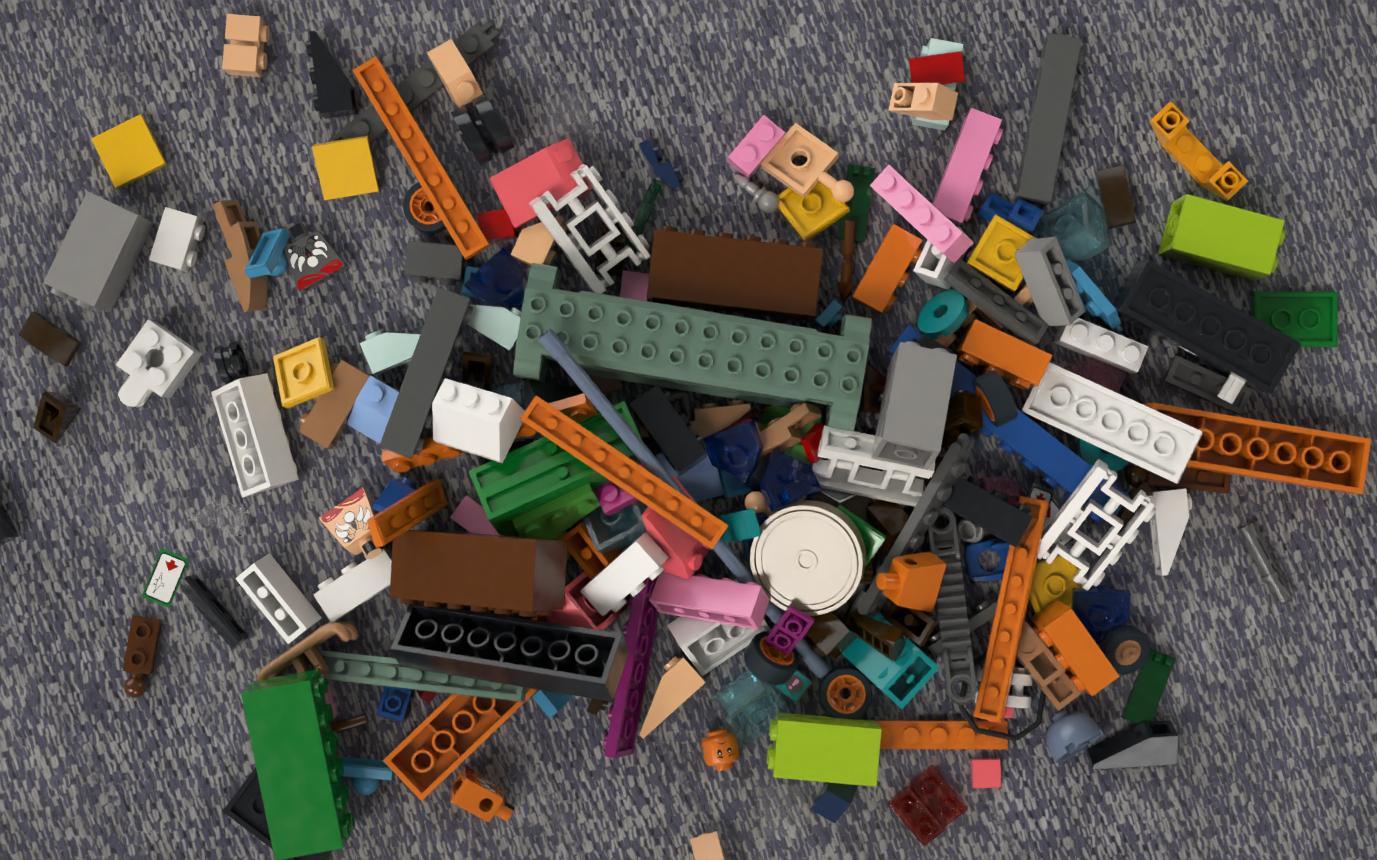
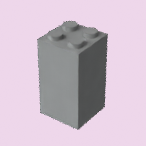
[43,191,154,314]
[872,341,957,470]

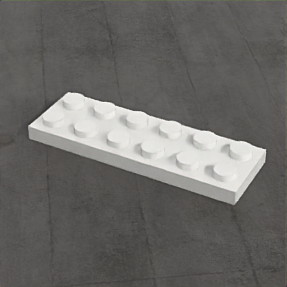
[1022,362,1203,484]

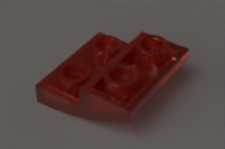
[888,764,968,846]

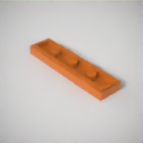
[366,479,448,547]

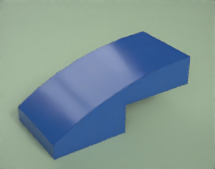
[978,192,1043,231]

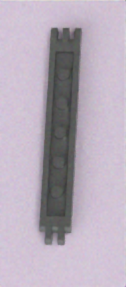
[328,20,502,144]
[858,433,975,616]

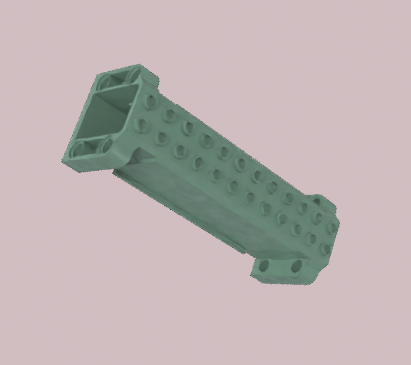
[513,263,872,431]

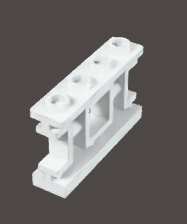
[529,164,651,294]
[809,425,935,506]
[1038,459,1156,591]

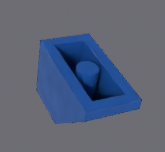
[372,476,417,512]

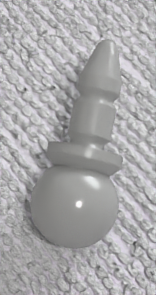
[735,174,780,213]

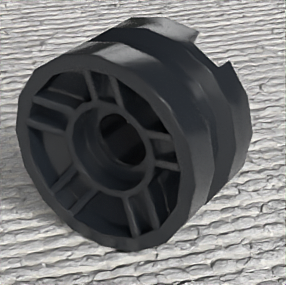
[214,342,249,385]

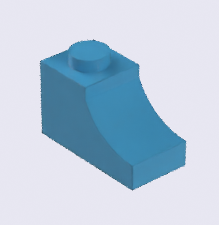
[532,690,574,719]

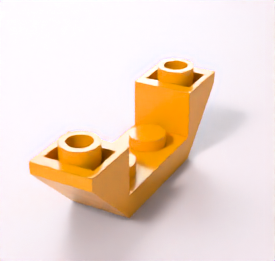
[1149,101,1248,201]

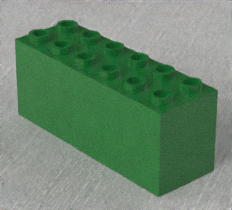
[468,401,644,536]
[241,669,355,860]

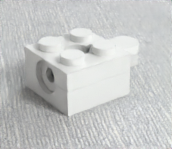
[116,319,202,407]

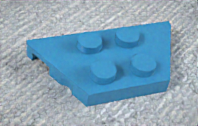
[1065,257,1124,335]

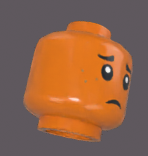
[701,728,740,771]

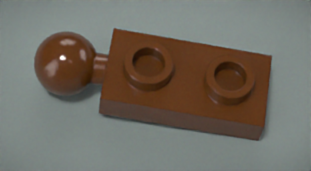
[123,615,162,698]

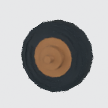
[1100,625,1150,675]

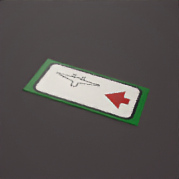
[141,548,189,608]

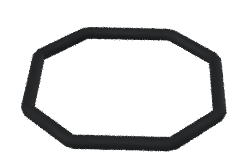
[959,652,1046,741]

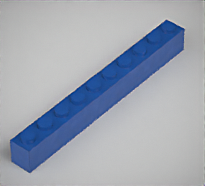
[886,325,1130,524]

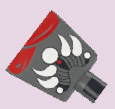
[284,223,350,294]

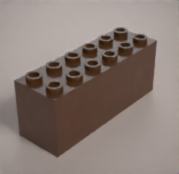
[647,226,823,321]
[389,530,568,617]

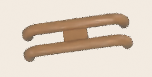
[256,621,359,681]

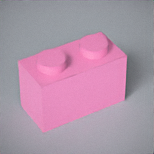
[727,115,785,179]

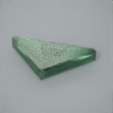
[628,178,663,248]

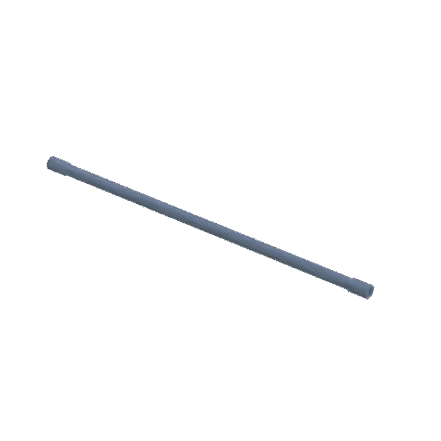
[537,328,830,678]

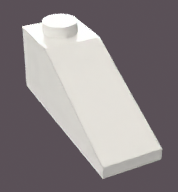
[1147,489,1192,576]

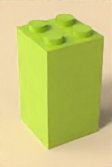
[1158,194,1286,281]
[766,712,882,787]

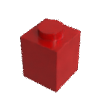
[477,209,521,244]

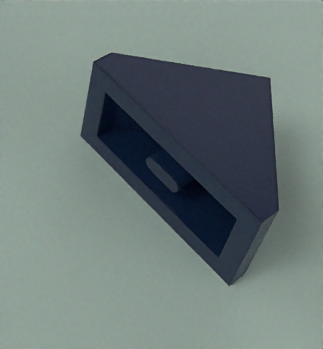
[810,782,858,823]

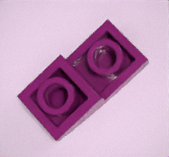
[765,604,815,655]

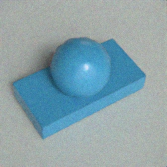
[244,228,290,278]
[341,757,395,796]

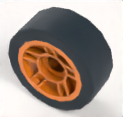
[403,182,447,234]
[973,370,1018,427]
[744,632,800,685]
[818,666,873,719]

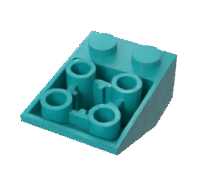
[842,613,940,709]

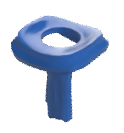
[964,538,1010,582]

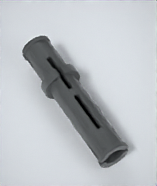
[1237,522,1293,604]

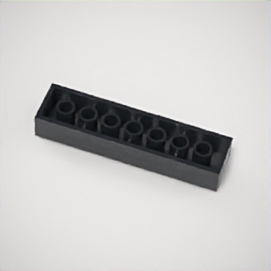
[390,602,629,702]

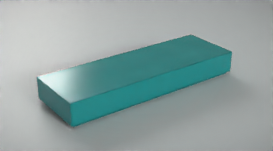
[717,508,761,543]

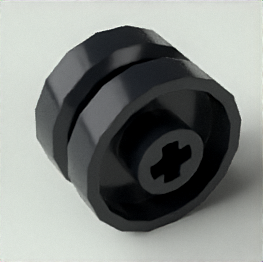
[451,93,515,166]

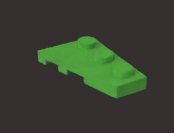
[512,483,600,539]

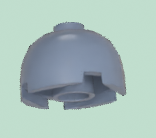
[1046,710,1104,763]

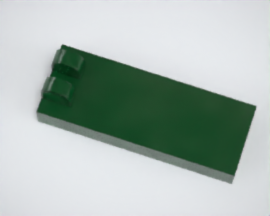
[837,164,876,243]
[1121,648,1176,724]

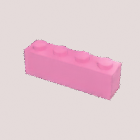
[932,108,1003,227]
[870,165,974,263]
[649,571,770,630]

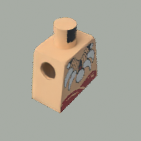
[319,487,382,559]

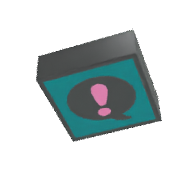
[774,669,813,704]

